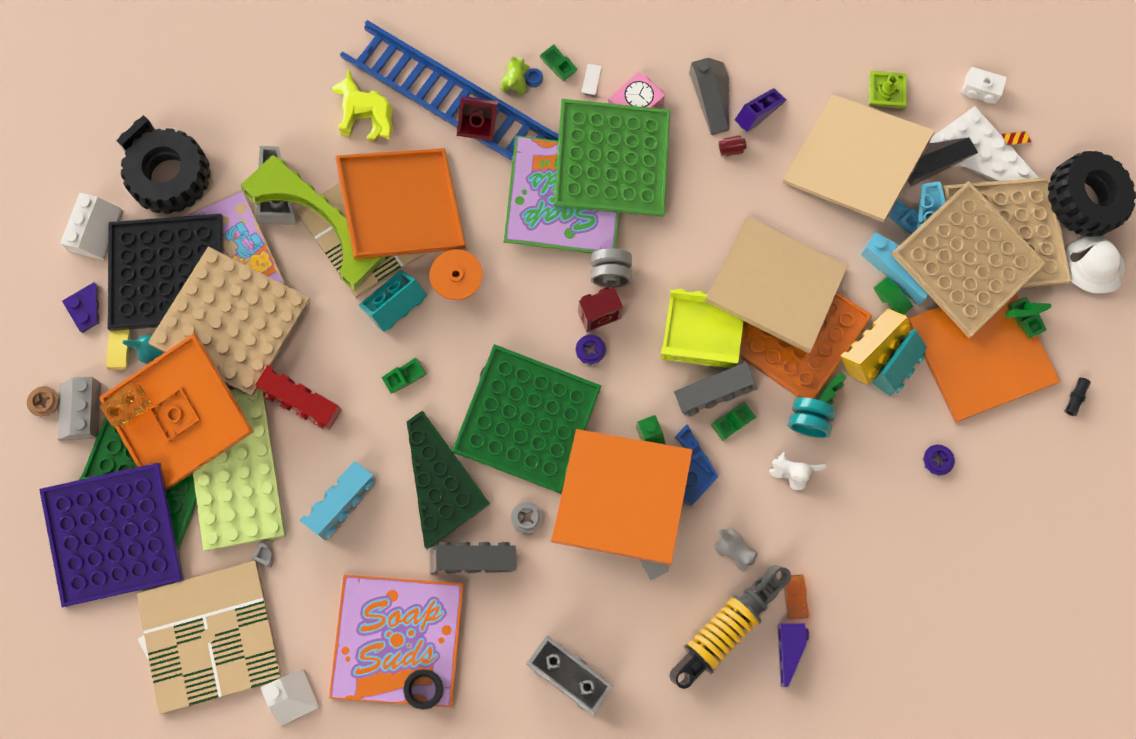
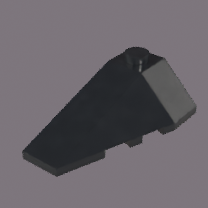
[908,137,978,187]

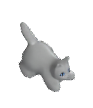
[715,527,758,571]

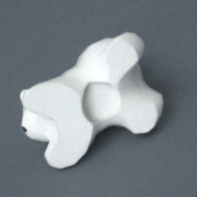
[768,452,827,490]

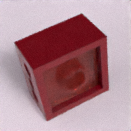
[578,287,623,332]

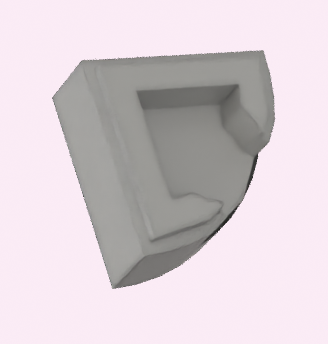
[252,541,273,568]

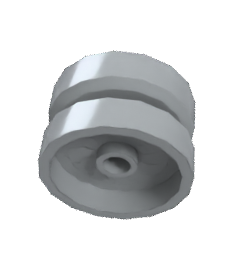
[591,248,632,287]

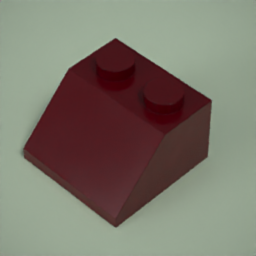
[456,96,498,141]

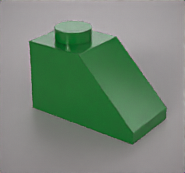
[636,415,666,445]

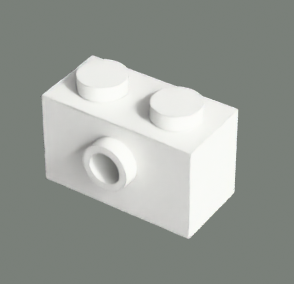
[961,67,1007,104]

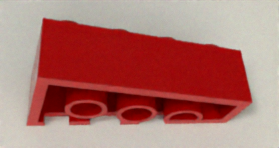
[255,365,342,430]

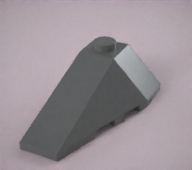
[689,58,729,135]

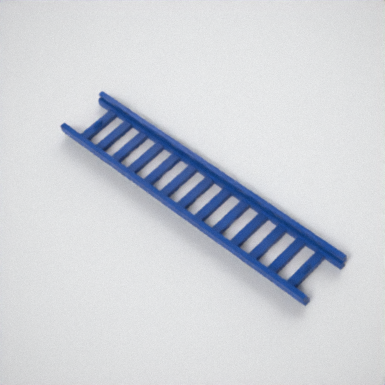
[340,20,559,161]

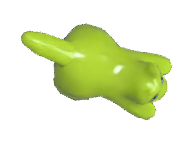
[501,56,529,95]

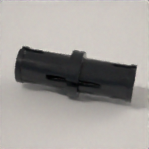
[1064,377,1091,416]

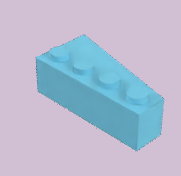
[861,232,928,307]
[300,461,376,540]

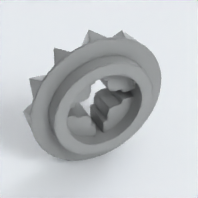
[511,502,543,533]

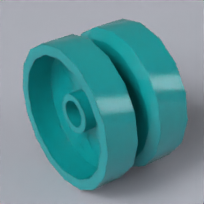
[787,397,837,439]

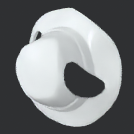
[1065,236,1125,293]

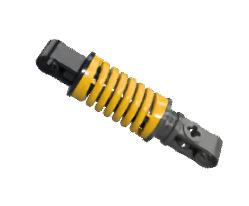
[669,565,791,689]

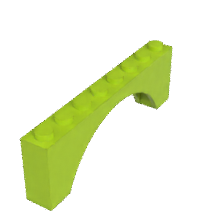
[241,155,385,290]

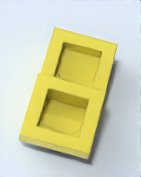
[106,330,132,370]

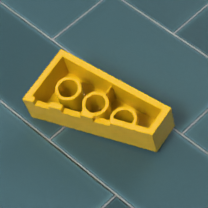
[841,309,911,385]

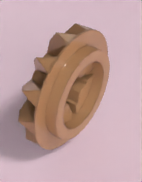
[27,386,59,417]

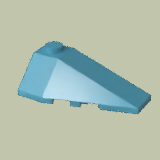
[917,181,946,229]

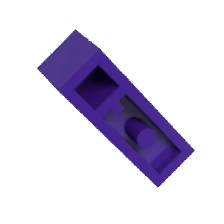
[735,88,786,132]
[777,623,809,687]

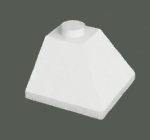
[261,670,319,726]

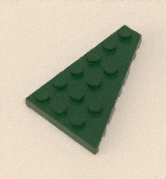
[406,410,490,550]

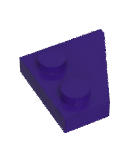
[62,282,99,333]

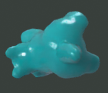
[122,335,164,364]

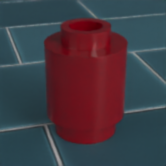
[719,135,746,156]

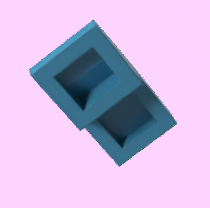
[888,198,919,234]

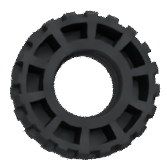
[120,128,211,214]
[1048,151,1136,237]

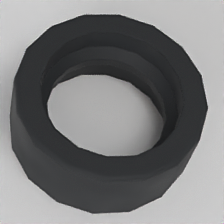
[403,669,444,710]

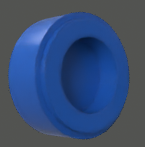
[525,68,543,87]

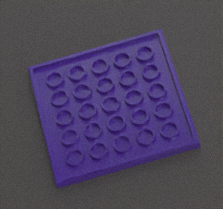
[39,463,184,608]

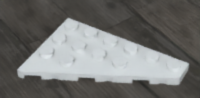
[929,106,1039,182]

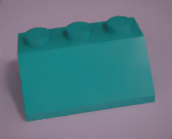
[358,270,427,332]
[872,329,927,396]

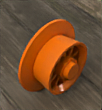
[429,249,483,300]

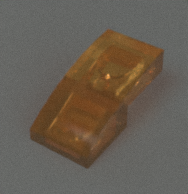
[784,574,809,620]

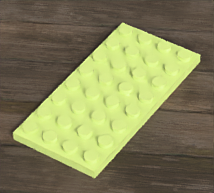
[193,388,285,551]

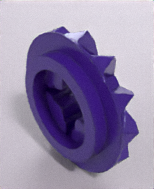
[575,335,606,365]
[923,445,955,476]

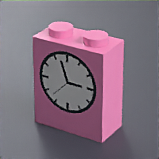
[608,72,665,108]

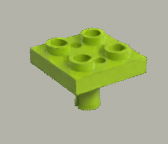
[869,71,907,109]

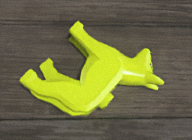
[331,69,393,141]

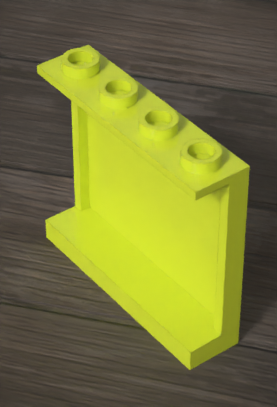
[661,289,744,369]

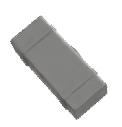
[526,635,613,715]

